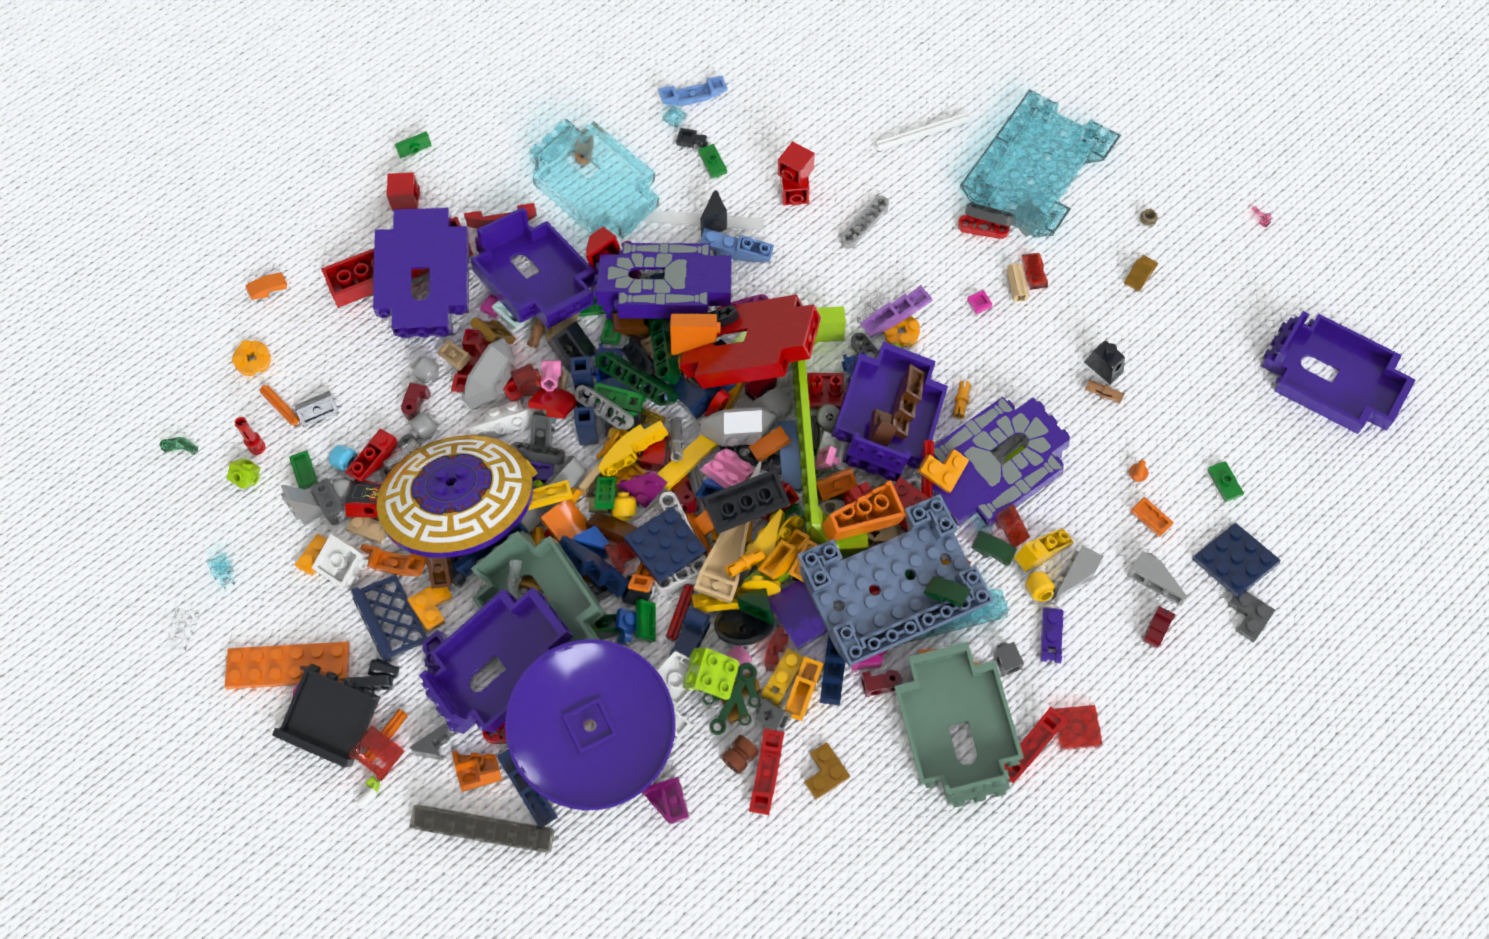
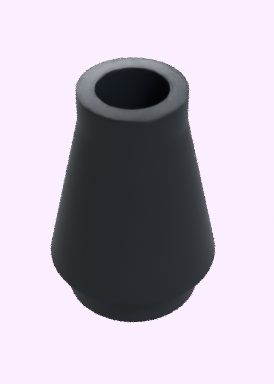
[368,658,400,679]

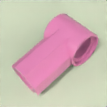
[541,360,562,391]

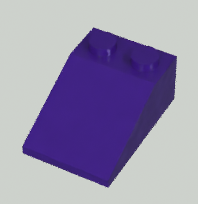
[769,580,827,650]

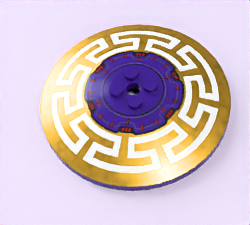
[377,435,534,558]

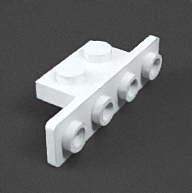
[469,400,544,438]

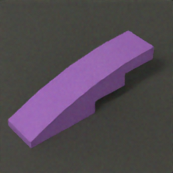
[860,285,933,338]

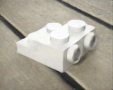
[312,534,369,588]

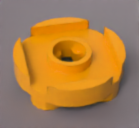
[883,316,920,347]
[232,340,271,376]

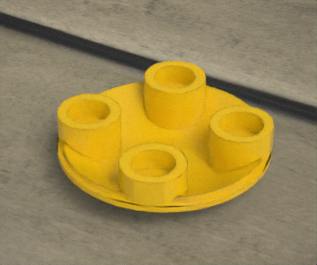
[777,515,805,544]
[741,575,781,596]

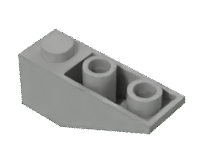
[281,485,324,525]
[1053,545,1104,602]

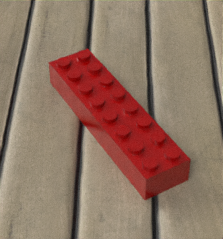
[321,216,473,308]

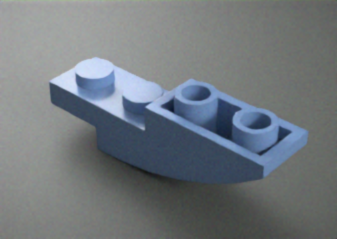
[700,228,774,262]

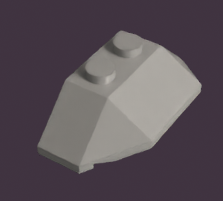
[461,338,516,409]
[699,407,776,447]

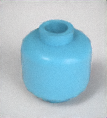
[329,445,358,472]

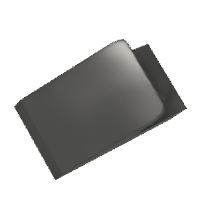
[530,412,555,447]
[410,723,453,760]

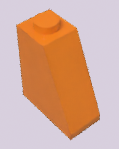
[670,314,721,355]

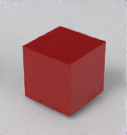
[778,141,815,187]
[386,172,420,211]
[780,177,810,206]

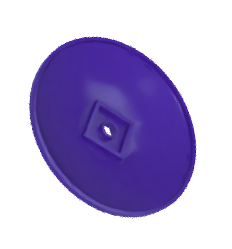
[505,639,675,811]

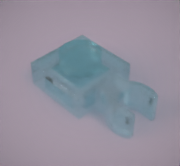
[206,553,235,589]

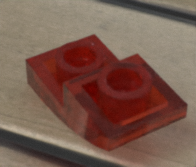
[1021,252,1049,290]
[764,626,788,671]

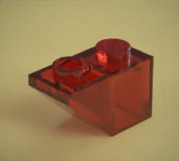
[510,363,542,396]

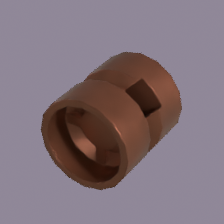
[720,734,759,775]

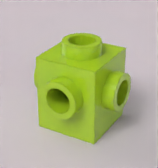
[226,458,261,489]

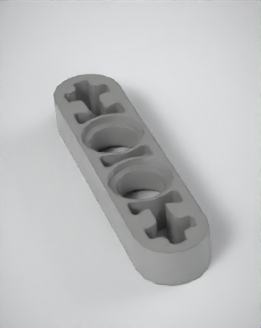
[841,196,889,249]
[575,385,634,430]

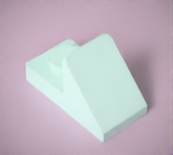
[492,301,525,329]

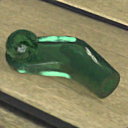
[159,437,199,455]

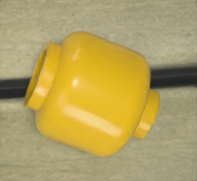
[611,492,637,521]
[1025,572,1055,602]

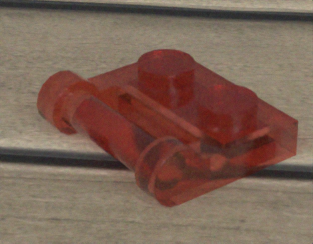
[348,726,405,781]

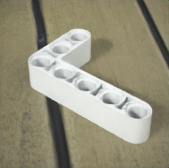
[655,491,707,596]

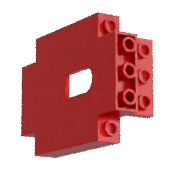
[679,294,821,389]

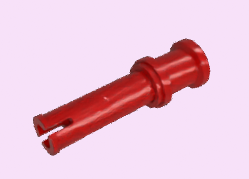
[234,417,266,455]

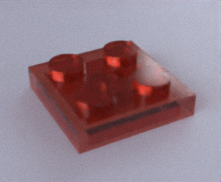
[1055,705,1103,751]

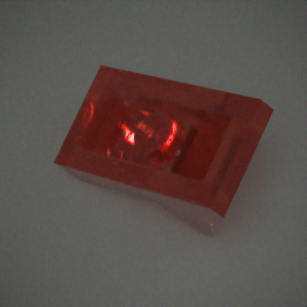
[996,504,1030,547]
[604,541,636,574]

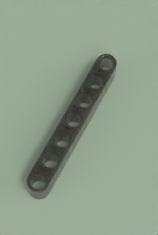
[409,805,555,853]

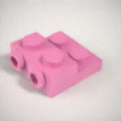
[701,448,755,489]

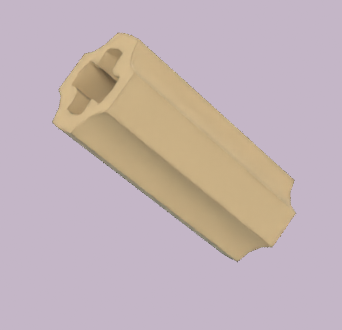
[1006,263,1029,302]

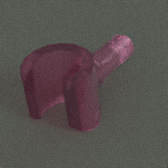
[1251,206,1272,227]

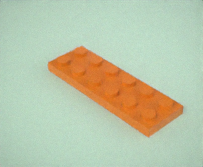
[224,641,350,689]

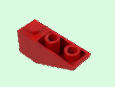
[345,428,398,482]

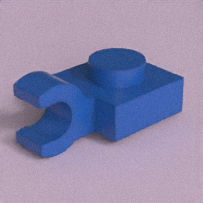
[615,608,636,645]

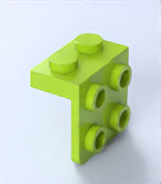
[683,648,739,700]

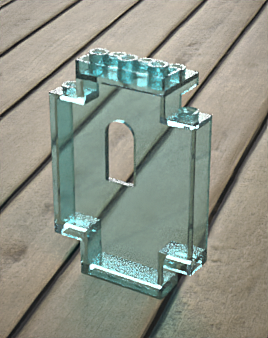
[530,119,660,239]

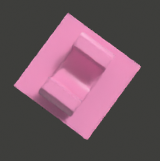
[815,446,840,470]

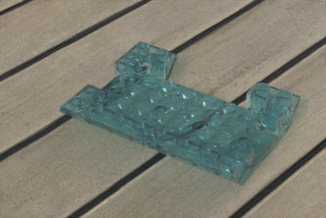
[960,89,1121,237]

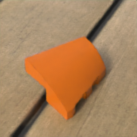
[452,751,502,792]

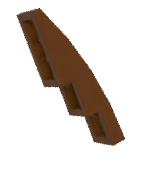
[891,364,925,440]
[586,512,637,552]

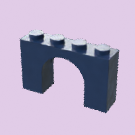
[668,339,737,420]
[570,356,599,446]

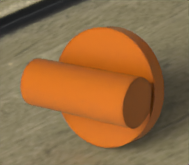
[1129,460,1149,482]

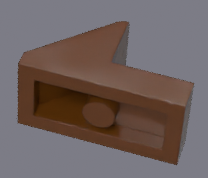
[868,409,897,447]
[426,557,452,589]

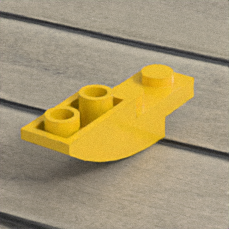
[598,420,669,477]

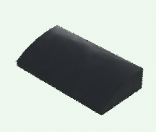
[702,469,790,534]

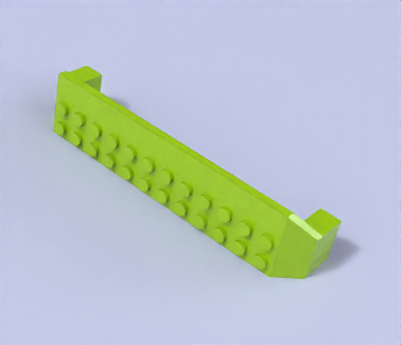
[791,306,869,559]

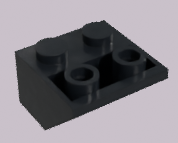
[546,321,597,372]

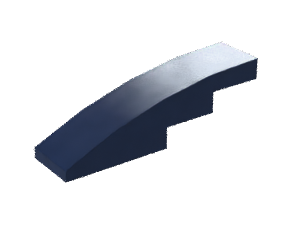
[559,535,629,598]
[820,634,845,706]
[497,749,558,829]

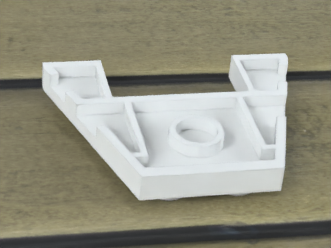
[657,651,693,739]

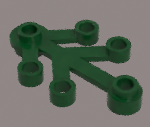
[702,662,761,736]

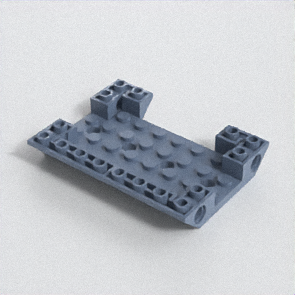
[797,494,994,667]

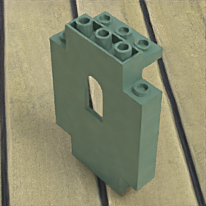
[471,531,606,643]
[894,641,1024,808]

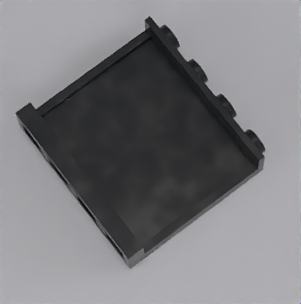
[272,664,381,768]

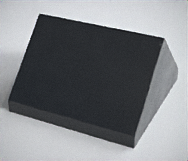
[700,190,727,237]

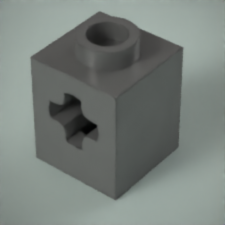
[993,642,1024,677]
[756,701,792,732]

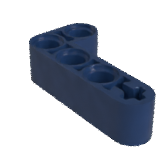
[668,606,711,658]

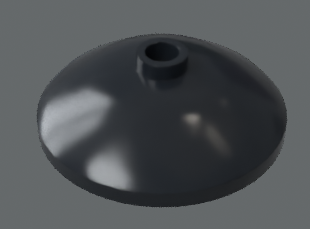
[714,609,774,646]

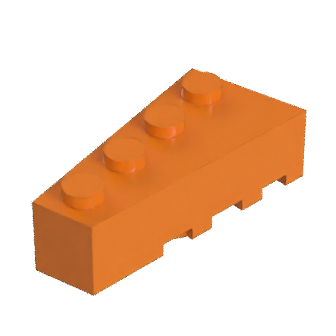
[821,480,906,541]

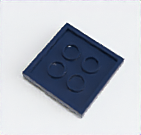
[624,506,707,584]
[1193,522,1281,599]

